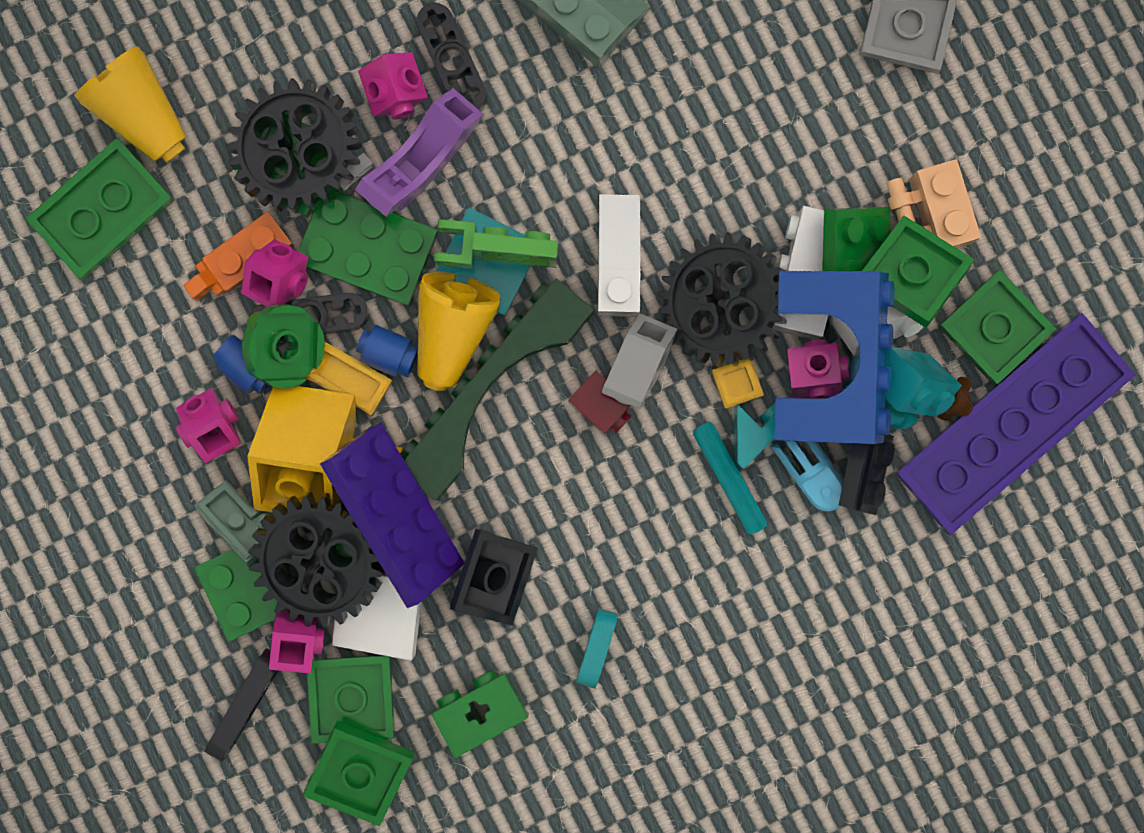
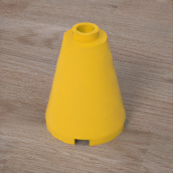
[74,46,187,163]
[417,272,500,391]

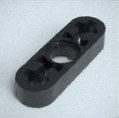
[417,3,487,111]
[251,293,369,341]
[204,648,279,762]

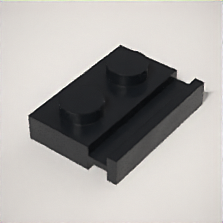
[838,434,895,515]

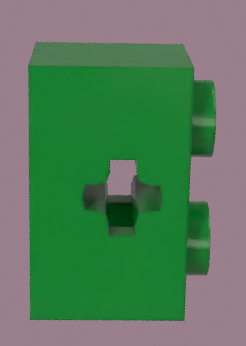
[431,669,529,758]

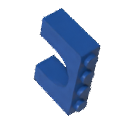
[774,271,895,444]

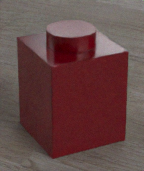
[568,370,632,435]

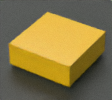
[711,359,764,409]

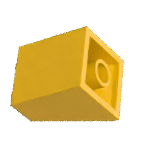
[247,386,356,513]

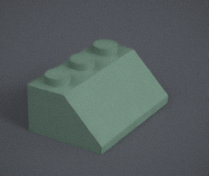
[518,0,651,69]

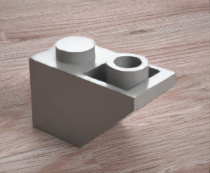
[602,314,677,409]

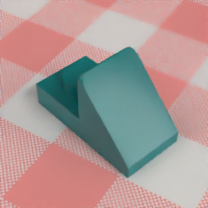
[734,402,775,470]

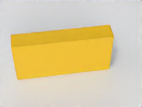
[306,342,393,416]

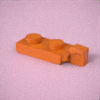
[183,211,294,301]

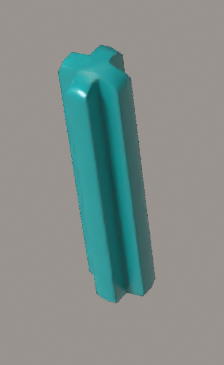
[693,422,767,535]

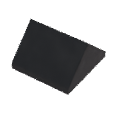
[449,528,538,626]

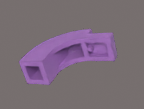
[355,88,484,217]

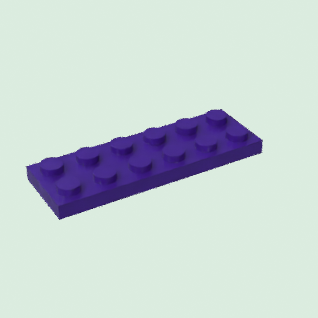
[895,313,1136,535]

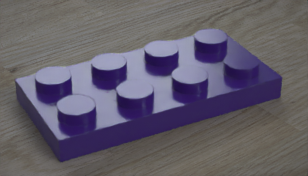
[320,422,464,608]

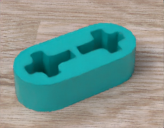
[576,608,618,689]

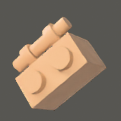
[886,159,981,248]

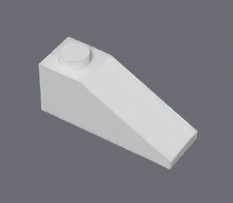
[597,194,640,317]

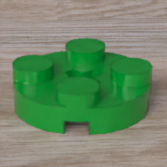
[242,304,325,388]

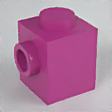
[269,610,324,674]

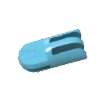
[770,441,844,511]

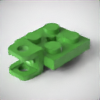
[434,220,558,269]

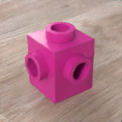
[358,52,428,120]
[241,239,308,307]
[787,340,849,399]
[176,388,241,463]

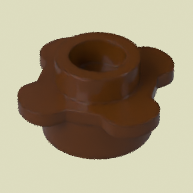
[937,377,973,421]

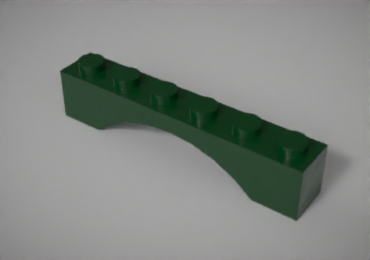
[400,278,594,501]

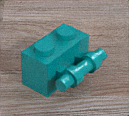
[885,347,962,430]

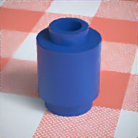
[356,325,418,378]
[212,335,269,395]

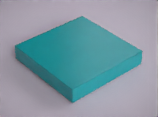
[436,207,531,317]

